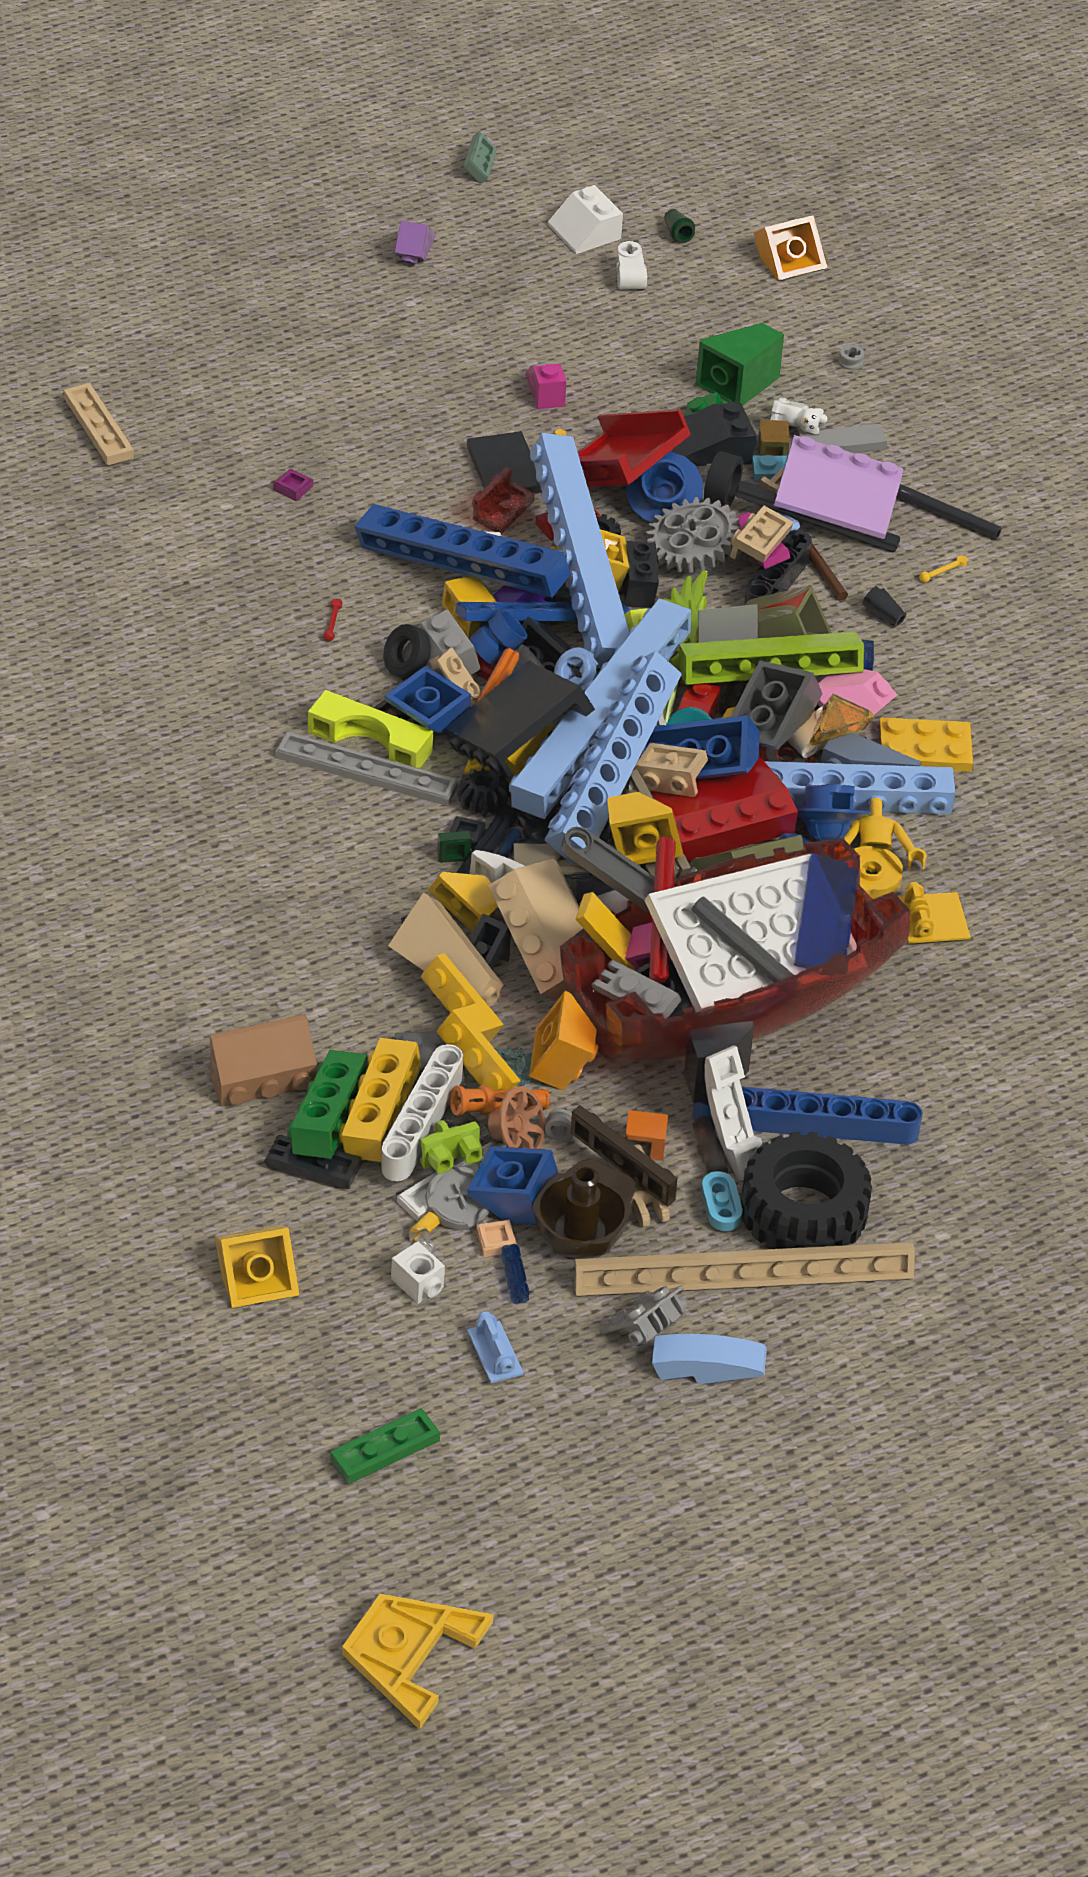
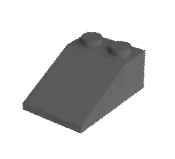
[731,660,823,750]

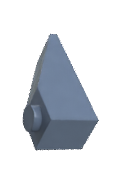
[820,727,921,766]

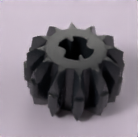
[457,767,510,818]

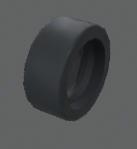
[704,452,743,507]

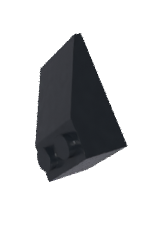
[670,402,757,466]

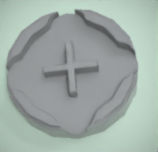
[425,1166,490,1230]

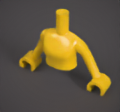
[826,797,927,870]

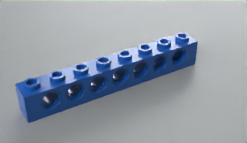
[354,504,571,597]

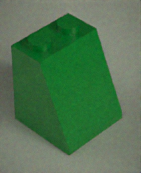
[695,323,784,406]

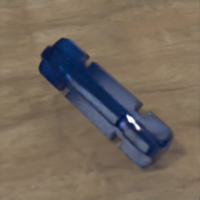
[501,1244,530,1304]

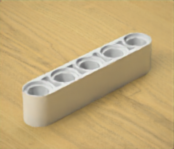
[381,1044,463,1181]

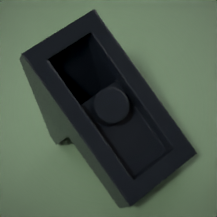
[470,914,511,970]

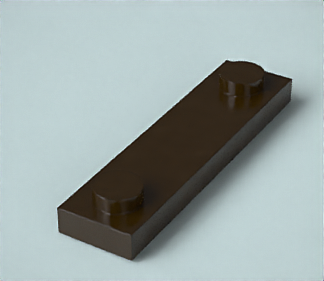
[571,1105,678,1207]

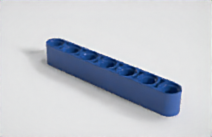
[693,1087,923,1144]

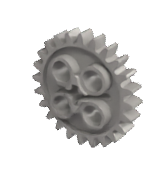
[646,497,741,573]

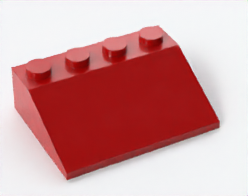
[650,757,798,861]

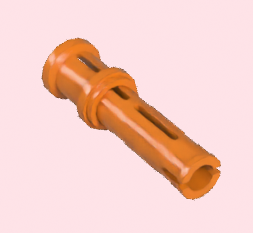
[450,1085,550,1116]

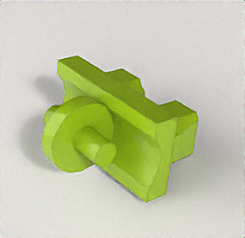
[420,1120,482,1174]

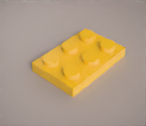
[879,717,973,772]

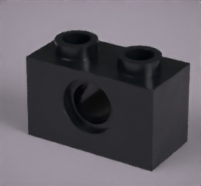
[623,541,659,608]

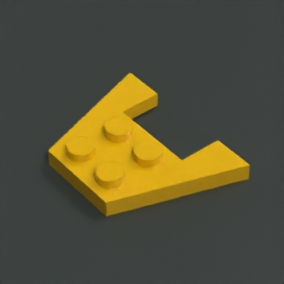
[342,1594,494,1730]

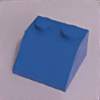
[385,665,471,736]
[467,1146,559,1225]

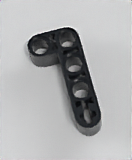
[744,531,812,605]

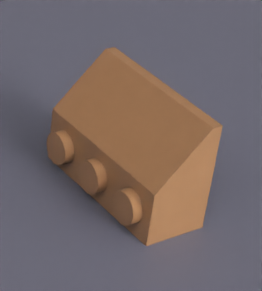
[210,1014,317,1107]

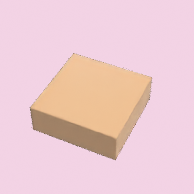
[476,1220,517,1257]

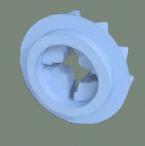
[554,647,599,691]

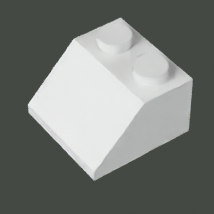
[548,185,623,254]

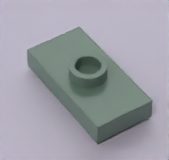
[464,131,497,183]

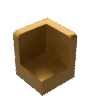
[758,420,790,456]

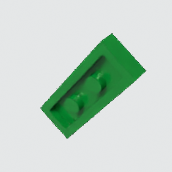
[330,1408,440,1485]

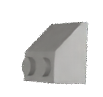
[402,609,481,675]

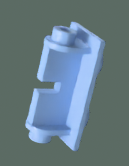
[467,1311,524,1383]

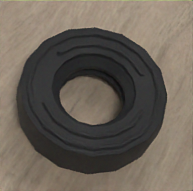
[383,624,431,678]

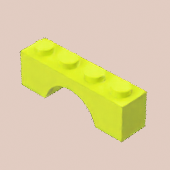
[308,690,433,768]

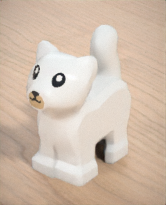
[770,397,827,435]

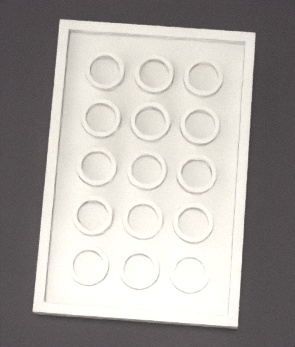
[644,853,866,1014]

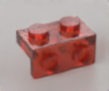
[472,467,534,534]

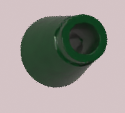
[664,209,695,243]

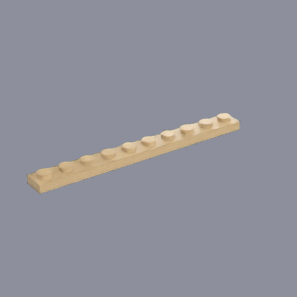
[574,1242,915,1296]

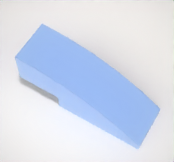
[652,1334,767,1384]

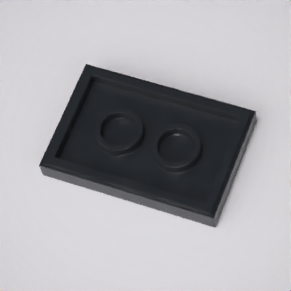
[467,431,542,500]

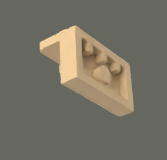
[730,505,794,563]
[635,743,708,797]

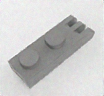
[592,960,681,1025]

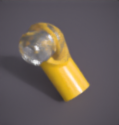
[408,1211,440,1253]

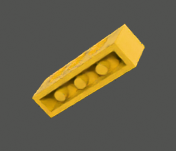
[339,1038,422,1162]

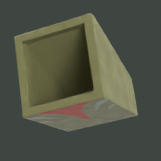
[745,585,832,638]

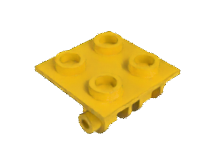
[896,882,971,944]

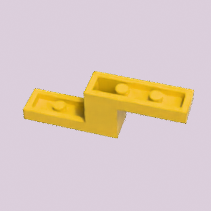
[420,953,521,1101]

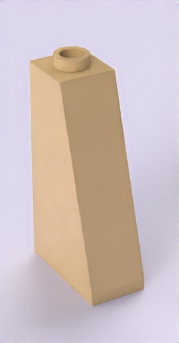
[388,892,503,1007]

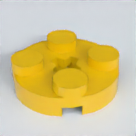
[840,846,903,902]

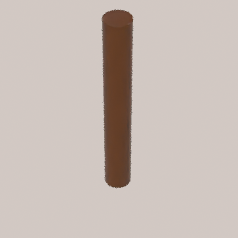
[810,543,848,601]

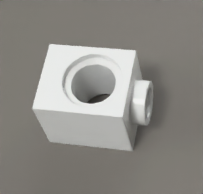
[391,1242,445,1304]

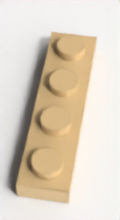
[64,383,134,466]

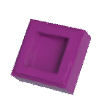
[273,468,313,501]

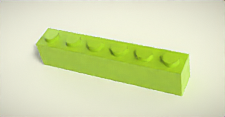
[679,632,864,685]

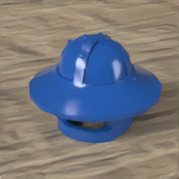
[626,452,703,523]
[797,784,871,845]

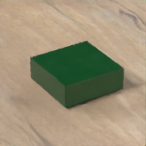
[437,831,471,863]

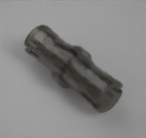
[692,1116,728,1174]

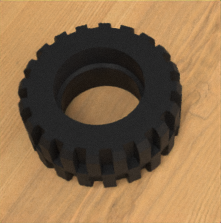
[741,1132,872,1249]

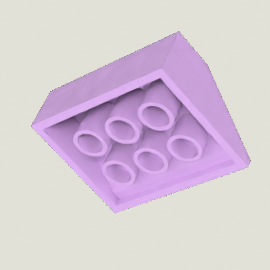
[774,435,903,539]

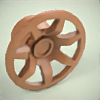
[488,1086,545,1149]

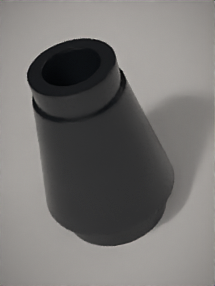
[862,586,907,627]

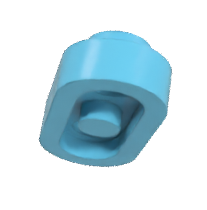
[701,1171,743,1231]

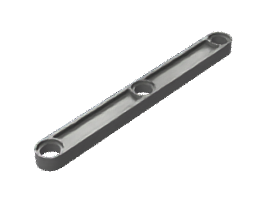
[562,826,806,1009]

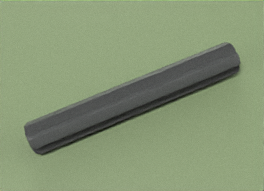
[691,896,799,994]

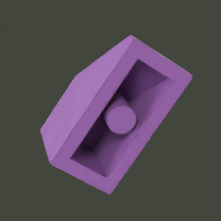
[395,220,435,264]

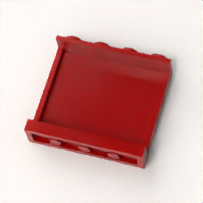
[578,409,691,487]

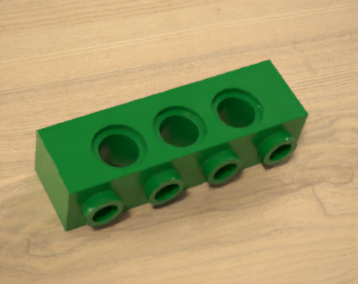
[287,1050,368,1159]

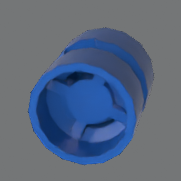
[470,609,527,666]

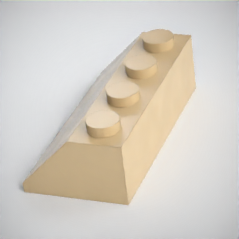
[488,859,608,1000]

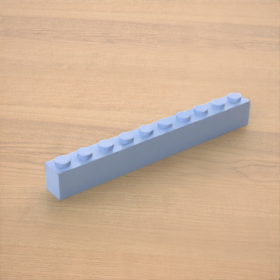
[530,433,630,668]
[509,598,691,819]

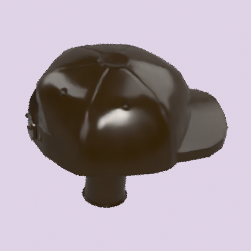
[533,1159,635,1258]

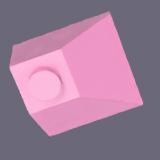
[817,669,897,733]

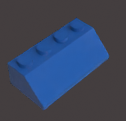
[633,715,760,779]

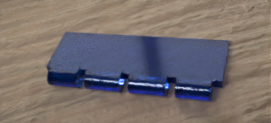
[794,853,859,976]

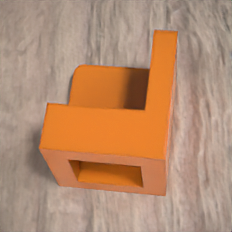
[625,1110,668,1160]

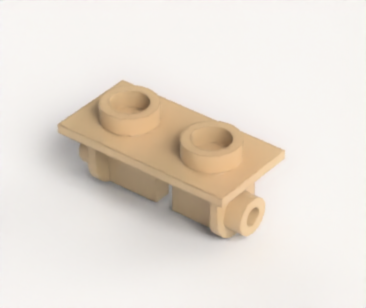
[429,647,482,707]

